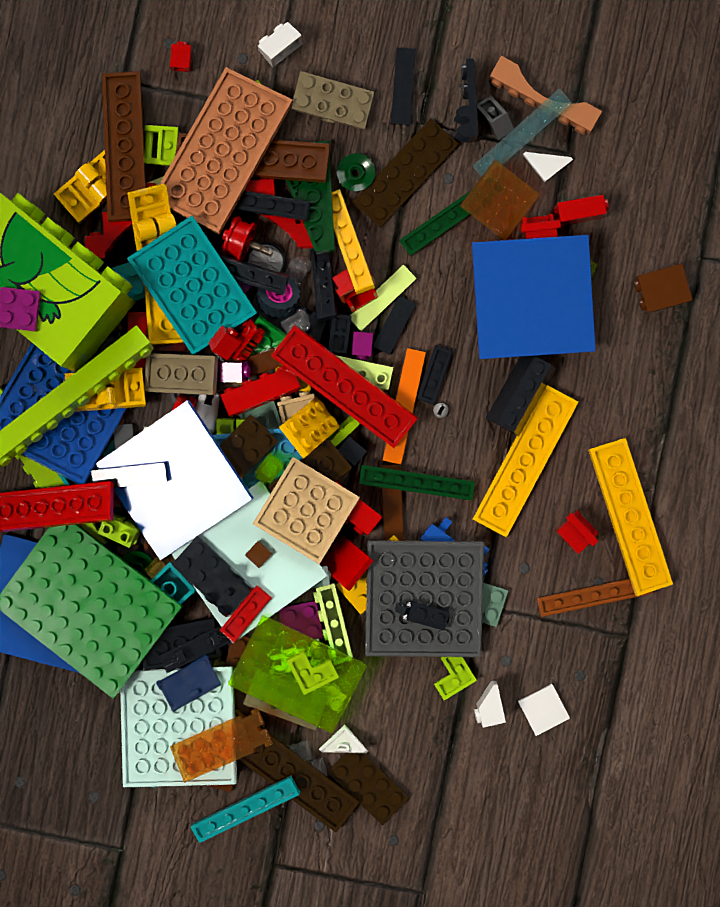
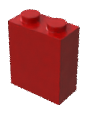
[553,195,609,226]

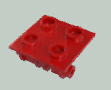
[231,317,265,362]

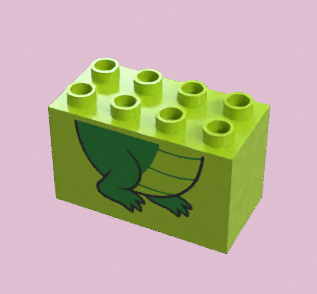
[0,193,136,372]

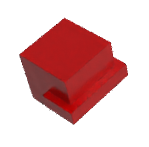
[520,214,561,239]
[332,269,378,313]
[554,510,599,554]

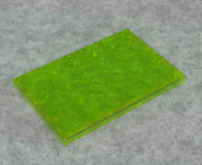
[228,614,367,734]

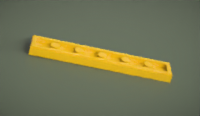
[332,189,375,294]

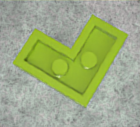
[286,651,339,695]
[434,657,477,700]

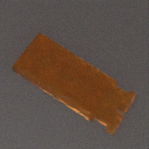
[170,708,273,783]

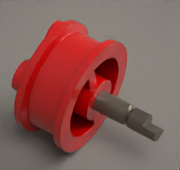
[220,216,273,261]

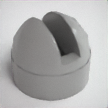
[433,403,449,418]

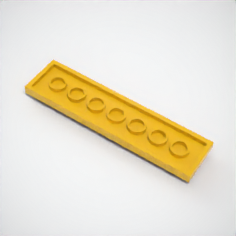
[472,385,578,537]
[588,438,673,596]

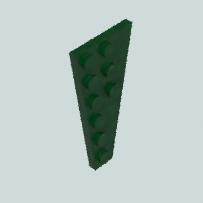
[286,141,335,254]

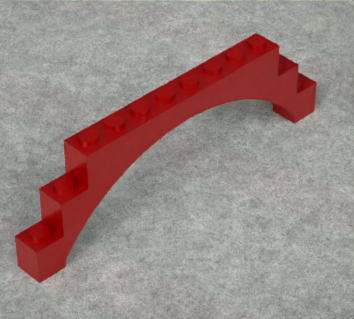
[84,178,313,261]

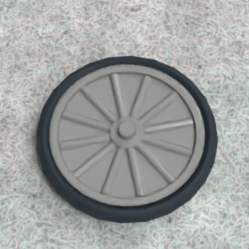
[245,242,286,273]

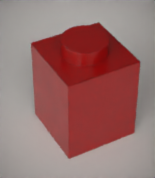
[170,42,192,72]
[209,325,241,360]

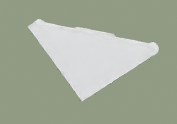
[523,152,573,182]
[319,725,368,753]

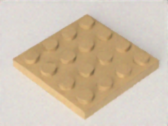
[253,457,360,564]

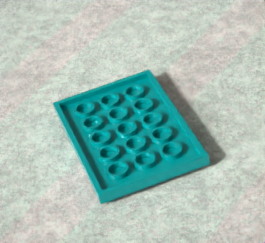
[127,215,257,355]

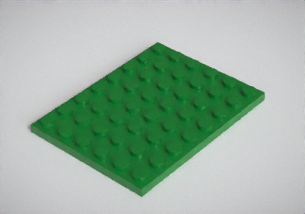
[0,524,183,699]

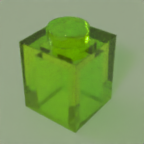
[255,452,285,484]

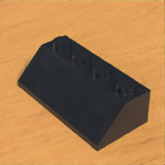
[485,356,556,437]

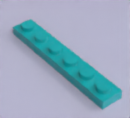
[190,776,300,843]

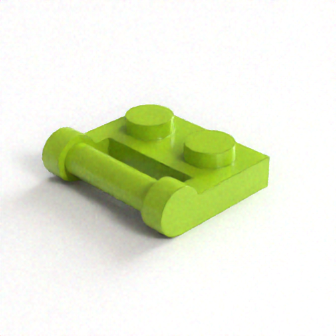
[144,125,179,166]

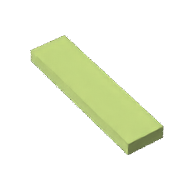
[350,265,417,331]

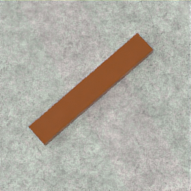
[537,578,653,617]

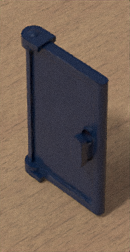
[156,654,222,712]

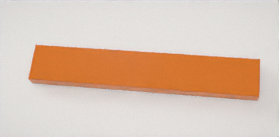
[383,348,426,464]

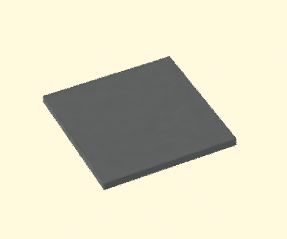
[365,540,484,657]

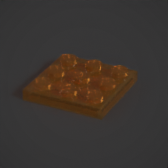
[460,159,540,240]

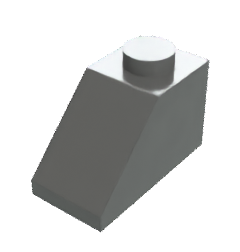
[477,96,514,140]

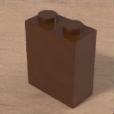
[633,263,692,314]

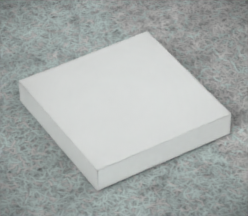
[518,684,570,736]

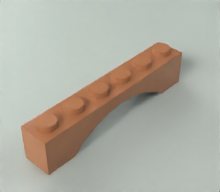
[489,56,602,135]

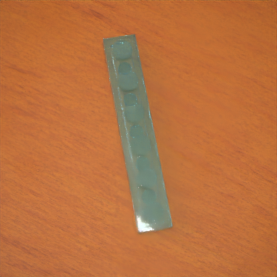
[472,88,572,181]

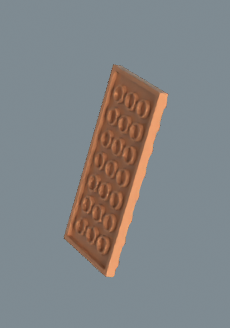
[159,67,293,235]

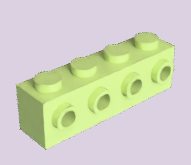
[336,355,393,391]
[313,582,353,664]

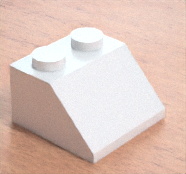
[258,22,302,68]
[474,680,506,727]

